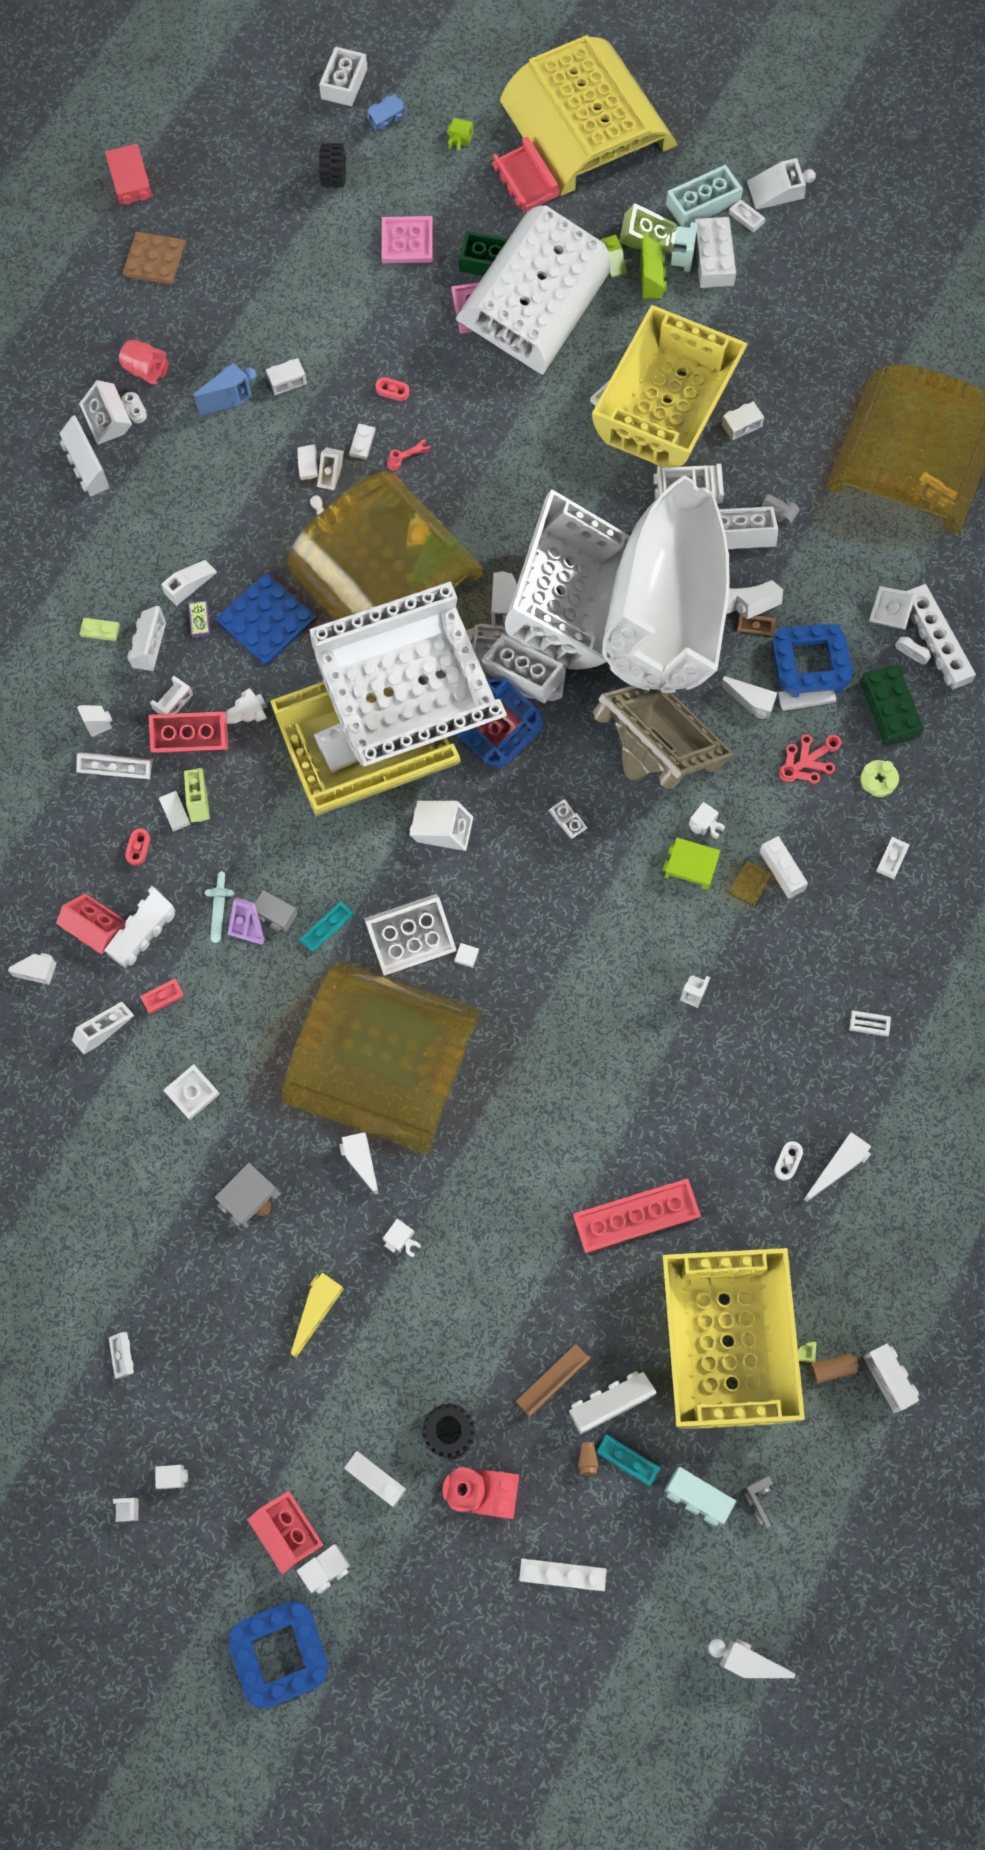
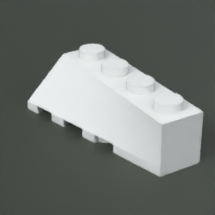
[105,886,175,969]

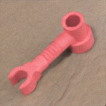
[387,440,430,471]

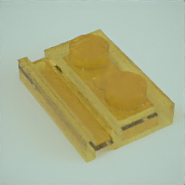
[729,861,772,907]

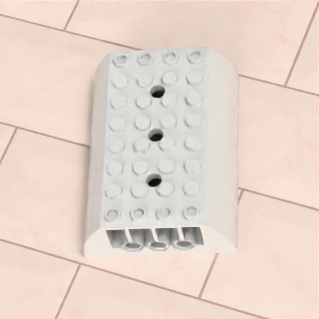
[456,206,610,375]
[505,490,630,669]

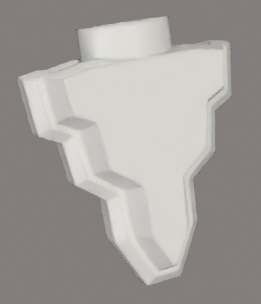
[226,688,267,724]

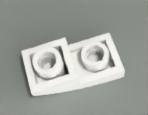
[298,444,318,480]
[548,799,587,839]

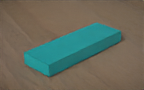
[299,901,354,953]
[596,1434,661,1487]

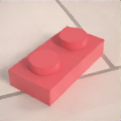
[140,979,185,1014]

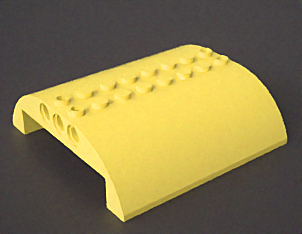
[270,679,460,816]

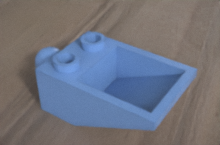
[194,363,256,415]

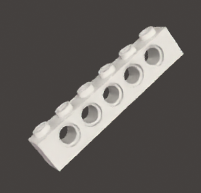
[908,584,976,690]

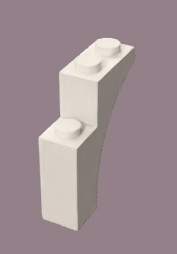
[726,580,783,619]

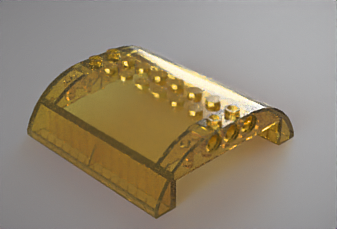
[825,365,985,535]
[287,472,486,621]
[281,961,483,1156]

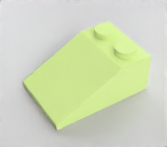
[619,203,678,254]

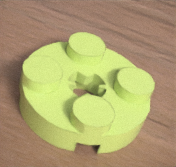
[860,760,899,797]

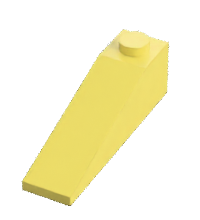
[291,1273,343,1357]

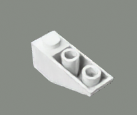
[161,560,217,606]

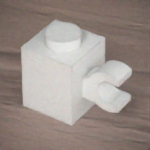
[689,802,725,839]
[383,1219,421,1258]

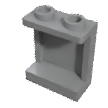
[215,1163,281,1228]

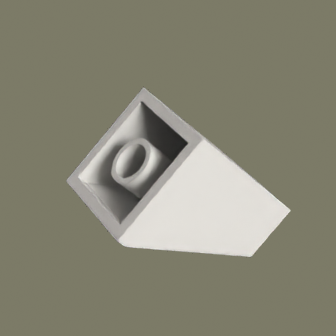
[491,571,517,626]
[410,801,473,851]

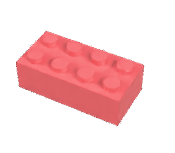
[149,712,228,753]

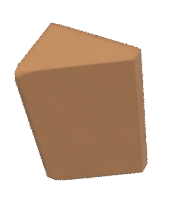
[737,613,776,637]

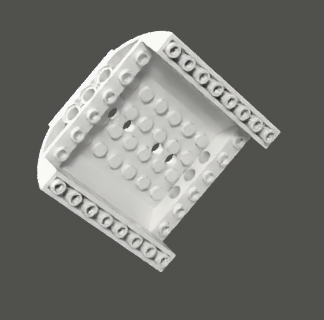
[309,581,507,766]

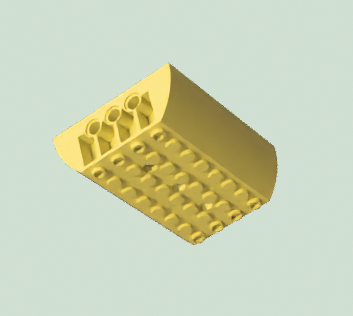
[592,305,748,468]
[663,1248,805,1429]

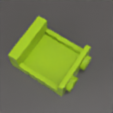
[663,838,721,890]

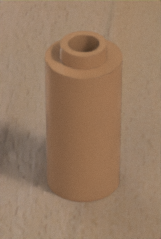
[810,1353,859,1384]

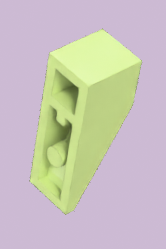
[184,768,210,823]

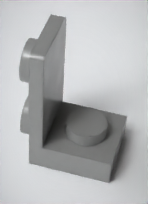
[744,1476,773,1528]

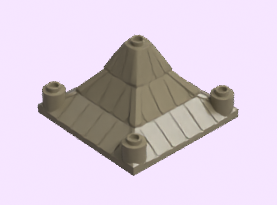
[593,686,734,789]

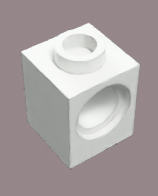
[155,1465,188,1489]

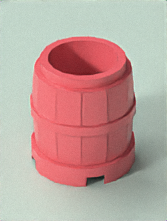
[119,340,169,384]

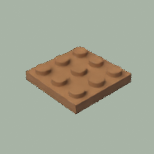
[123,232,185,284]

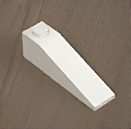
[804,1132,871,1202]

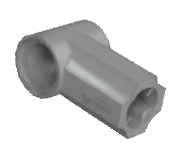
[761,494,800,526]

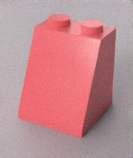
[105,144,152,205]

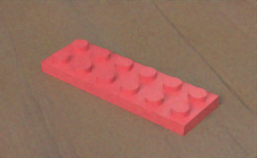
[573,1179,701,1254]

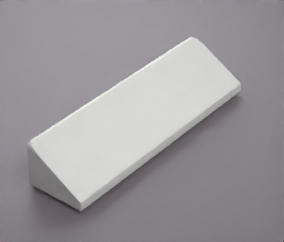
[76,752,153,779]

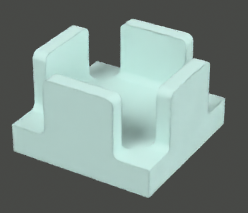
[671,222,698,272]

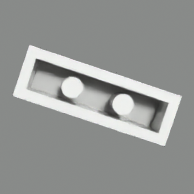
[760,836,808,899]

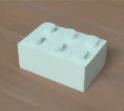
[664,1467,736,1526]

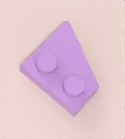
[228,898,265,945]

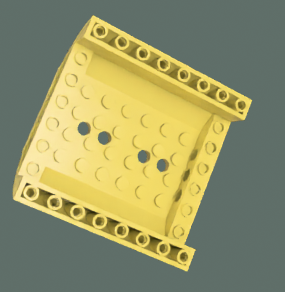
[500,35,677,196]

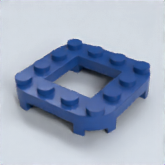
[771,624,853,697]
[456,678,543,768]
[229,1601,329,1708]

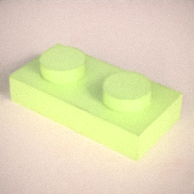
[80,618,120,641]

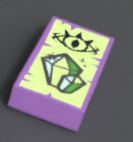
[188,601,210,638]

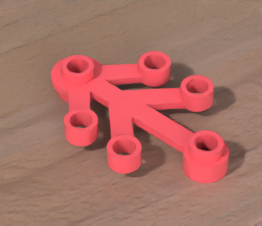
[779,734,841,784]

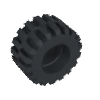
[319,143,346,188]
[422,1403,475,1459]

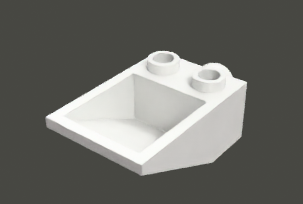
[747,158,816,209]
[708,1639,795,1678]

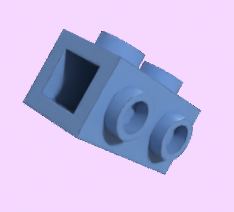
[367,94,405,131]

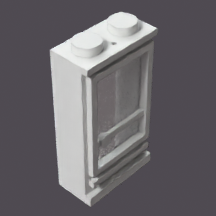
[653,464,724,504]

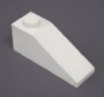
[721,676,777,719]
[72,1002,134,1054]
[339,1132,379,1194]
[344,1451,407,1507]

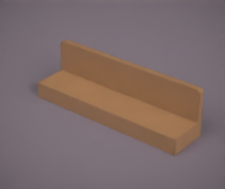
[516,1344,591,1417]

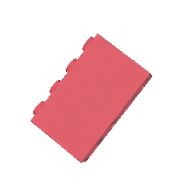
[492,136,560,213]

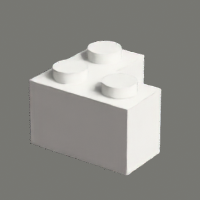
[297,1544,350,1594]

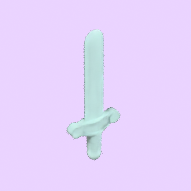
[205,871,235,943]

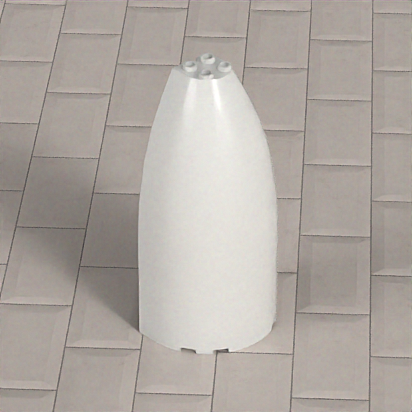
[602,475,729,693]

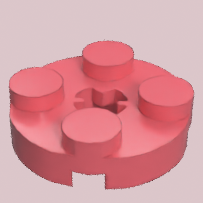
[443,1467,485,1512]

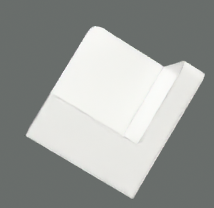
[113,1498,139,1522]

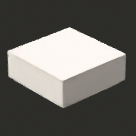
[455,943,479,968]

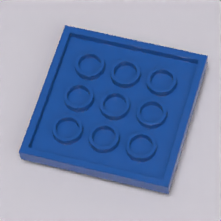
[215,572,317,666]

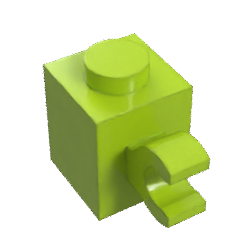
[447,118,473,151]

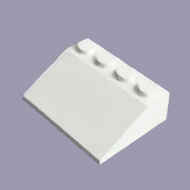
[364,894,457,976]

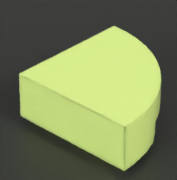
[798,1342,817,1363]

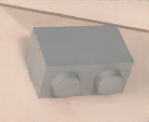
[255,890,298,933]

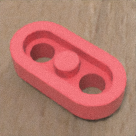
[376,377,410,401]
[125,829,151,866]

